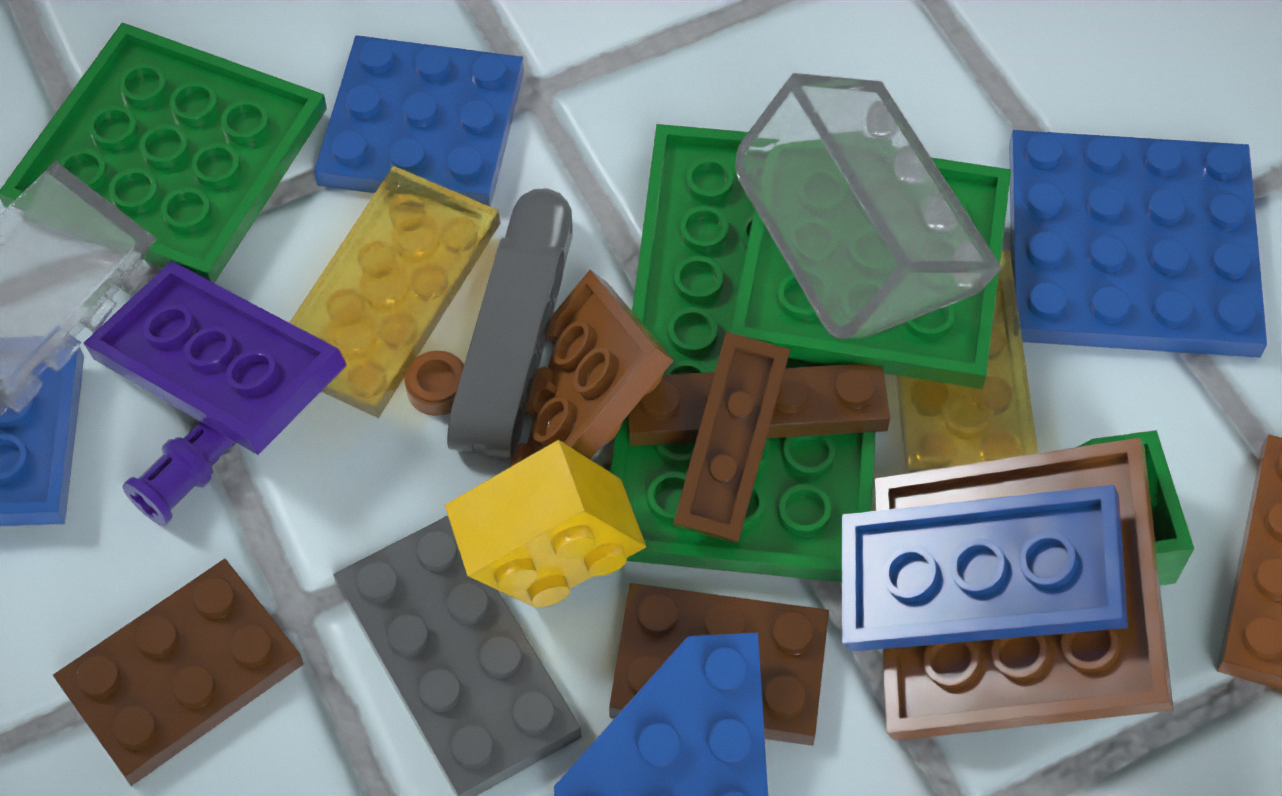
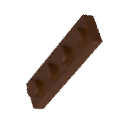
[628,364,890,446]

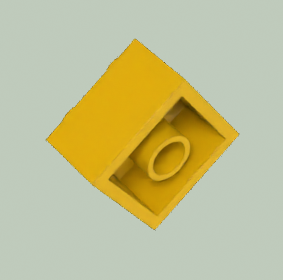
[445,440,646,608]

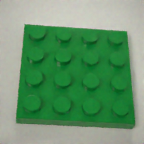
[0,22,327,283]
[731,133,1011,389]

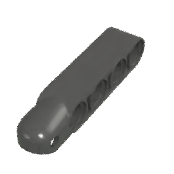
[447,188,573,460]

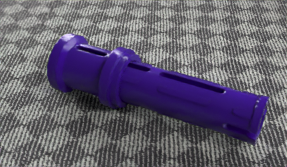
[122,422,236,526]

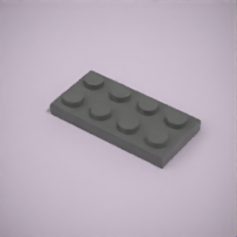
[333,515,582,796]

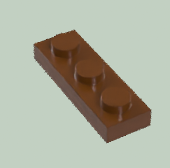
[672,332,790,544]

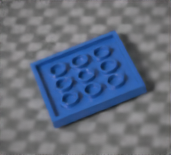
[1009,130,1267,358]

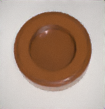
[404,351,464,416]

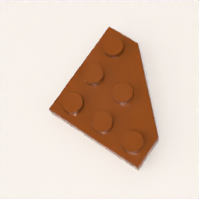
[509,270,674,468]

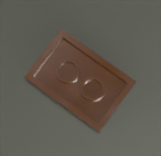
[53,558,304,786]
[609,583,829,746]

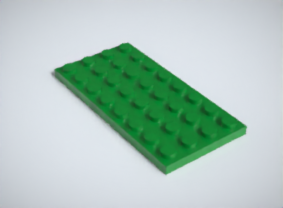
[611,124,892,582]

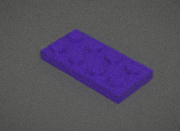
[83,261,347,455]

